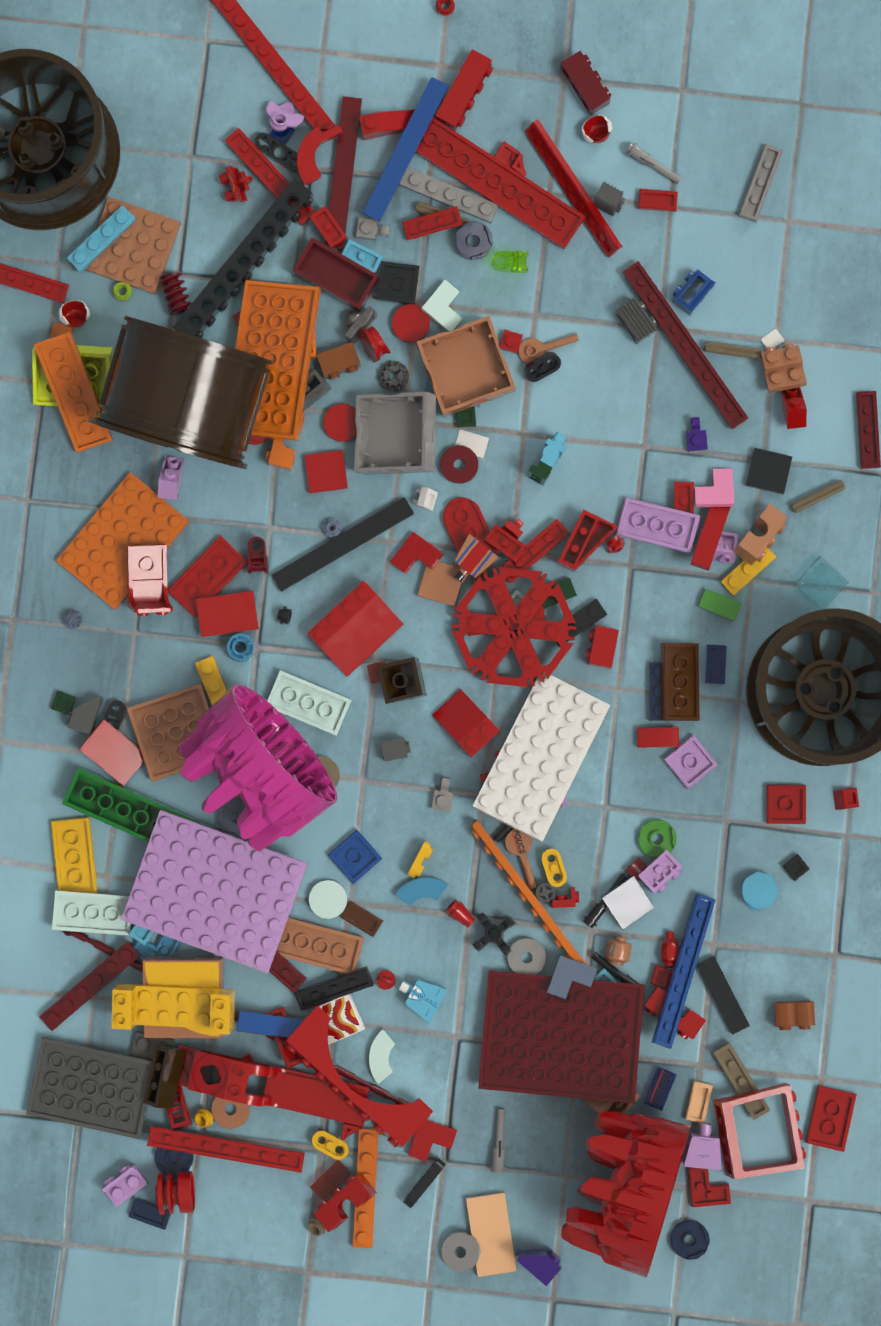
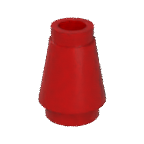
[446,899,475,928]

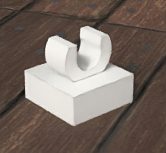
[413,487,438,511]

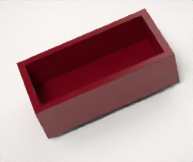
[292,238,379,312]

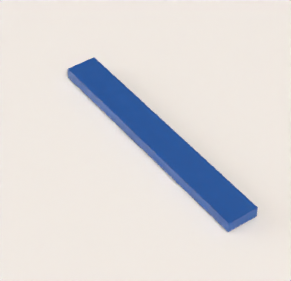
[363,77,449,222]
[651,893,715,1049]

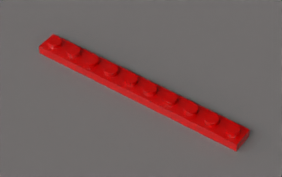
[211,0,336,133]

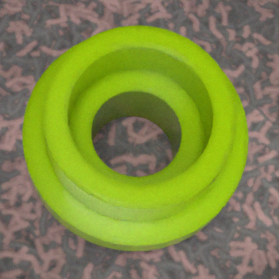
[113,282,132,301]

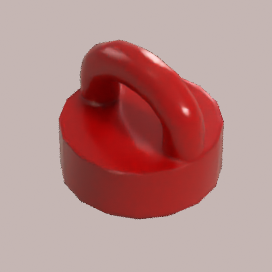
[376,970,396,990]

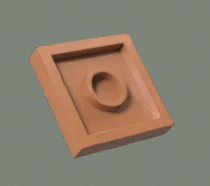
[417,562,461,607]

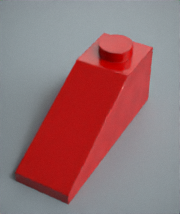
[359,109,415,140]

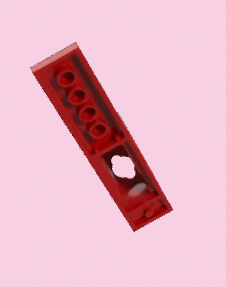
[178,1045,370,1126]

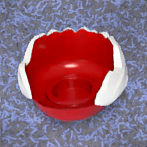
[582,114,612,143]
[59,300,90,328]

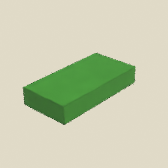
[698,589,741,622]

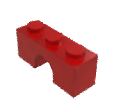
[643,986,706,1040]
[314,1174,377,1232]

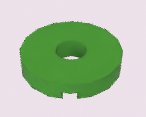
[638,819,677,858]

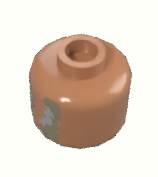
[605,936,632,966]

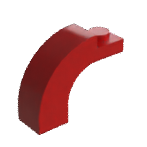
[296,124,343,186]

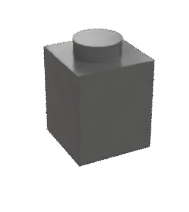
[381,738,411,762]

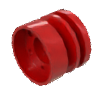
[155,1171,195,1215]

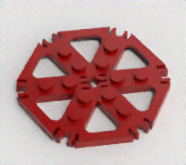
[452,567,577,688]

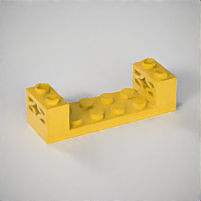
[111,984,235,1035]

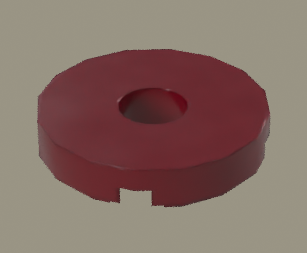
[440,445,478,484]

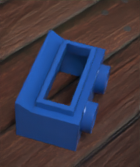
[672,269,716,316]

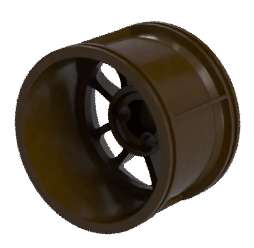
[746,608,881,766]

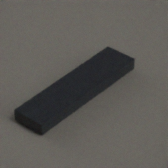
[696,956,750,1035]
[294,966,374,1011]

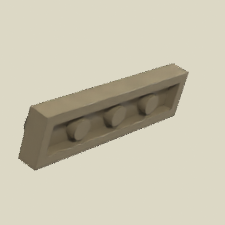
[713,1042,770,1120]

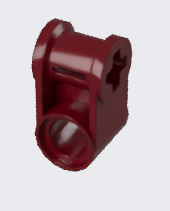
[248,537,268,574]

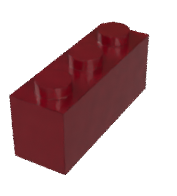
[560,50,611,116]

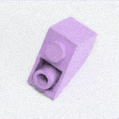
[158,456,184,500]

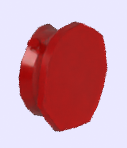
[358,326,391,363]

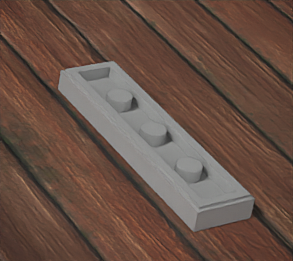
[738,144,783,223]

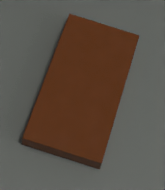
[661,643,700,721]

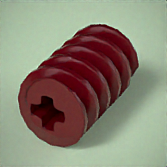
[159,272,192,315]

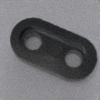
[524,352,561,382]

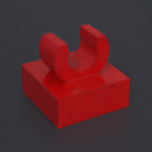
[502,519,524,540]

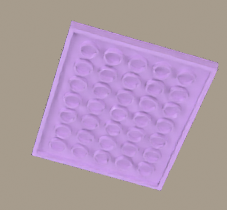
[121,809,308,973]

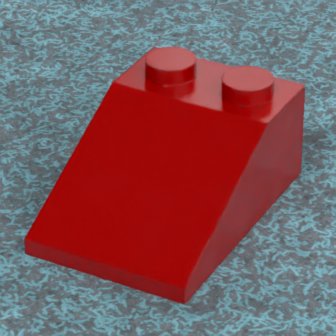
[432,689,500,758]

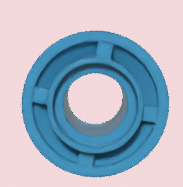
[226,634,254,662]

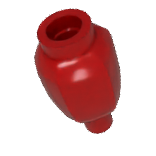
[661,931,679,968]

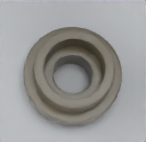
[307,1217,326,1236]

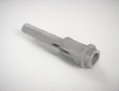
[626,143,681,184]
[490,1109,505,1173]

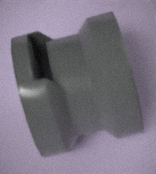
[535,882,555,902]

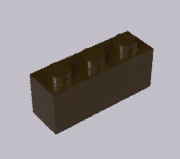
[143,1045,185,1108]

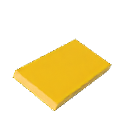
[51,817,98,894]

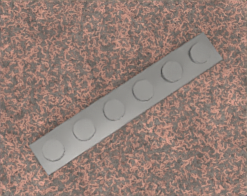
[399,167,498,224]

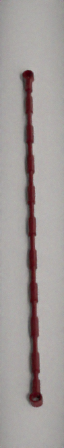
[63,931,409,1105]

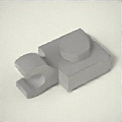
[356,218,391,241]
[432,777,454,812]

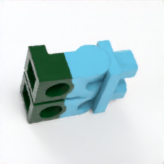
[527,432,566,486]

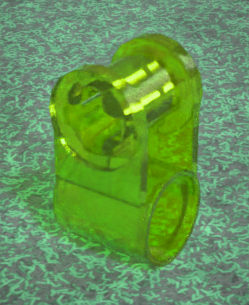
[492,251,529,273]

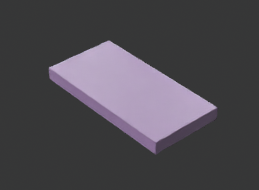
[616,497,701,554]

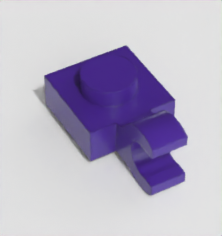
[686,417,708,452]

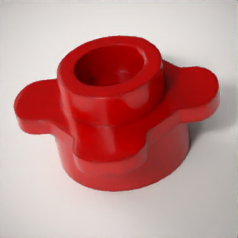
[606,536,625,554]

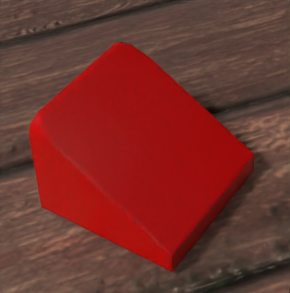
[833,788,859,810]

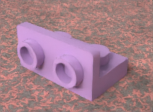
[698,528,738,563]
[638,849,682,893]
[101,1164,148,1207]

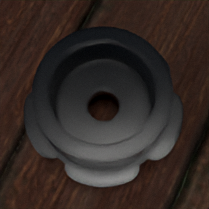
[277,606,292,625]

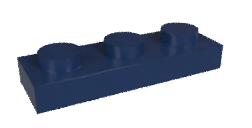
[649,663,661,721]

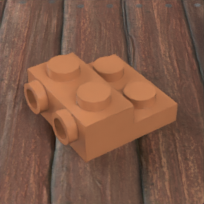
[760,343,807,393]

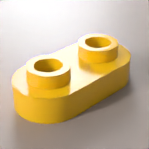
[407,841,433,878]
[541,849,567,887]
[312,1130,349,1160]

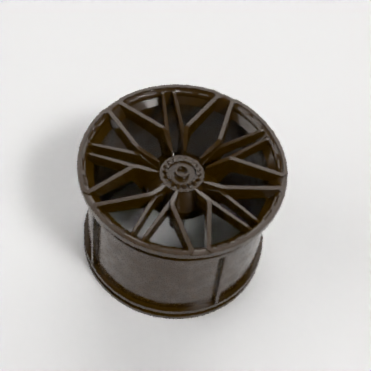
[0,49,120,231]
[88,316,274,469]

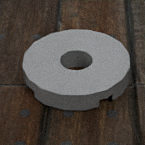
[507,938,546,975]
[441,1231,481,1272]

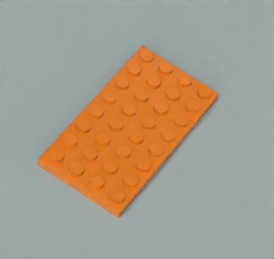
[235,280,321,441]

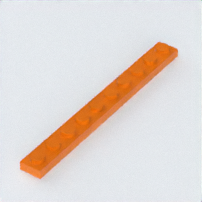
[471,820,596,977]

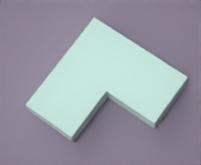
[421,280,463,332]

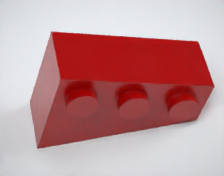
[557,509,618,572]

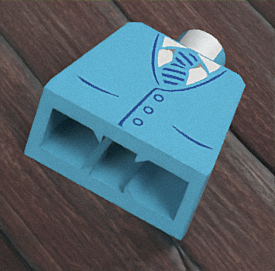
[398,979,447,1023]

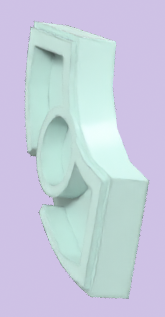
[369,1029,395,1084]

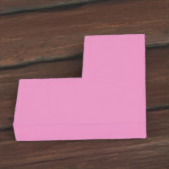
[694,468,734,507]

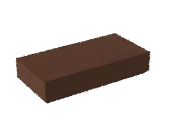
[340,900,384,937]

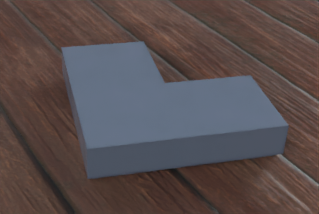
[547,956,597,1000]

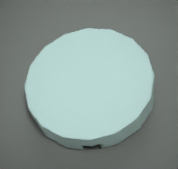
[309,880,348,919]

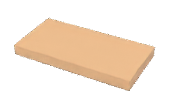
[466,1192,517,1277]

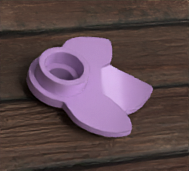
[266,101,304,131]

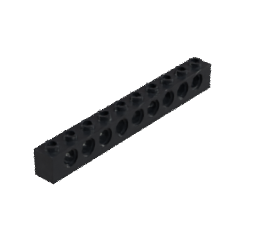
[173,178,314,338]

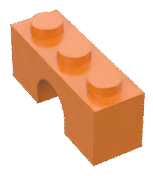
[266,412,305,471]

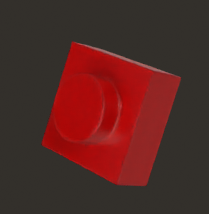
[499,330,523,354]

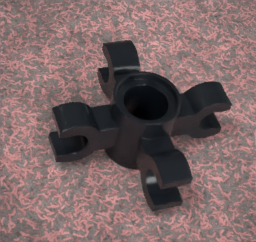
[472,913,516,955]

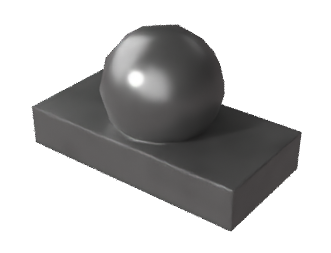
[345,306,377,344]

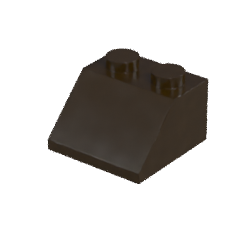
[377,657,427,704]

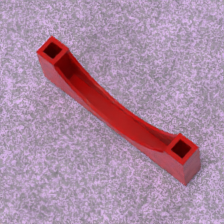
[284,1005,433,1148]

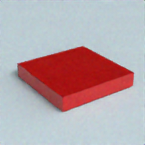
[305,450,348,494]
[766,785,806,824]

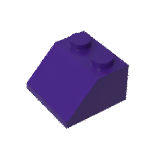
[515,1249,562,1286]

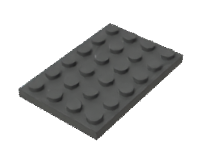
[26,1037,152,1139]

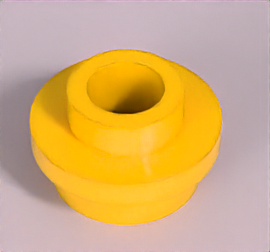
[194,1108,213,1128]

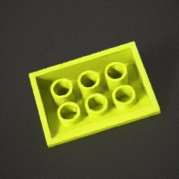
[32,345,113,406]

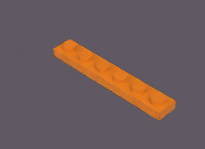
[353,1128,379,1248]

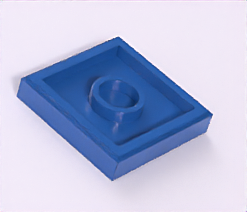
[328,830,383,884]

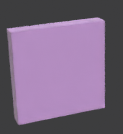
[663,735,718,789]

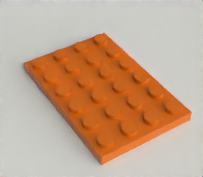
[56,472,190,610]

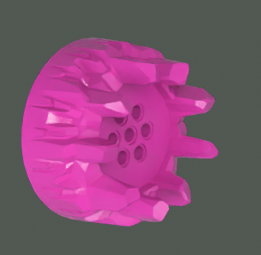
[178,684,337,852]

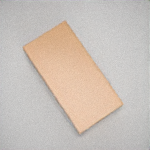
[685,1080,713,1123]

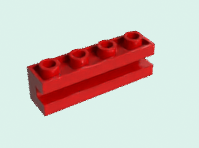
[435,49,494,131]

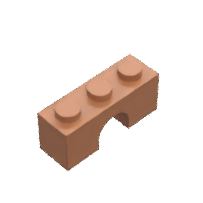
[733,503,788,566]

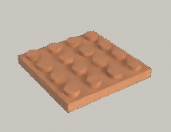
[85,197,181,295]
[127,684,209,782]

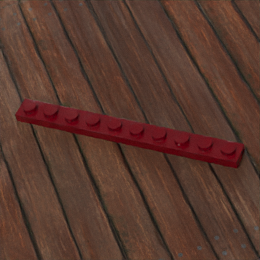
[622,261,748,430]

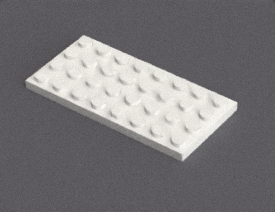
[472,673,610,843]

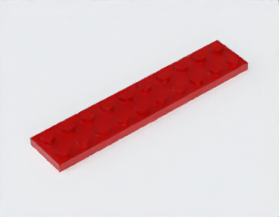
[416,117,586,250]

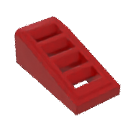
[167,1086,193,1130]

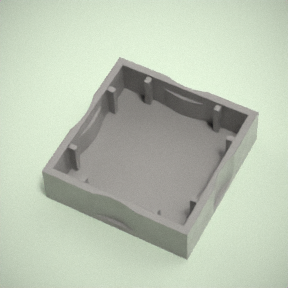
[354,392,436,475]

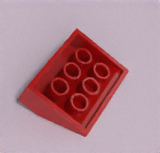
[307,581,404,677]

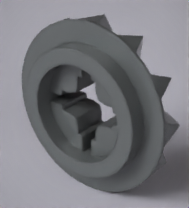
[378,361,409,392]

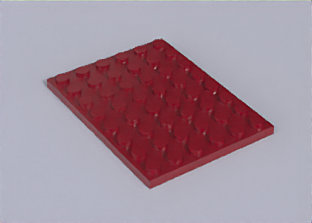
[478,971,645,1104]

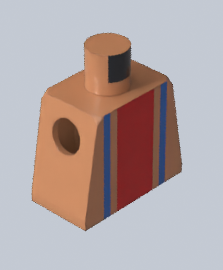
[453,534,498,583]

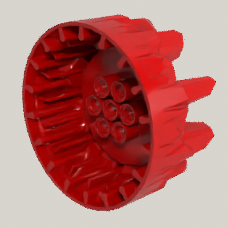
[561,1111,691,1278]

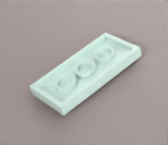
[267,670,352,736]
[52,890,131,936]

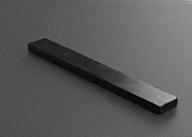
[272,497,414,592]

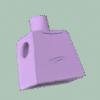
[683,1123,722,1170]

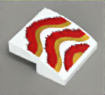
[312,994,365,1045]

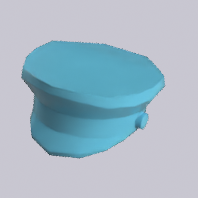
[741,871,779,910]

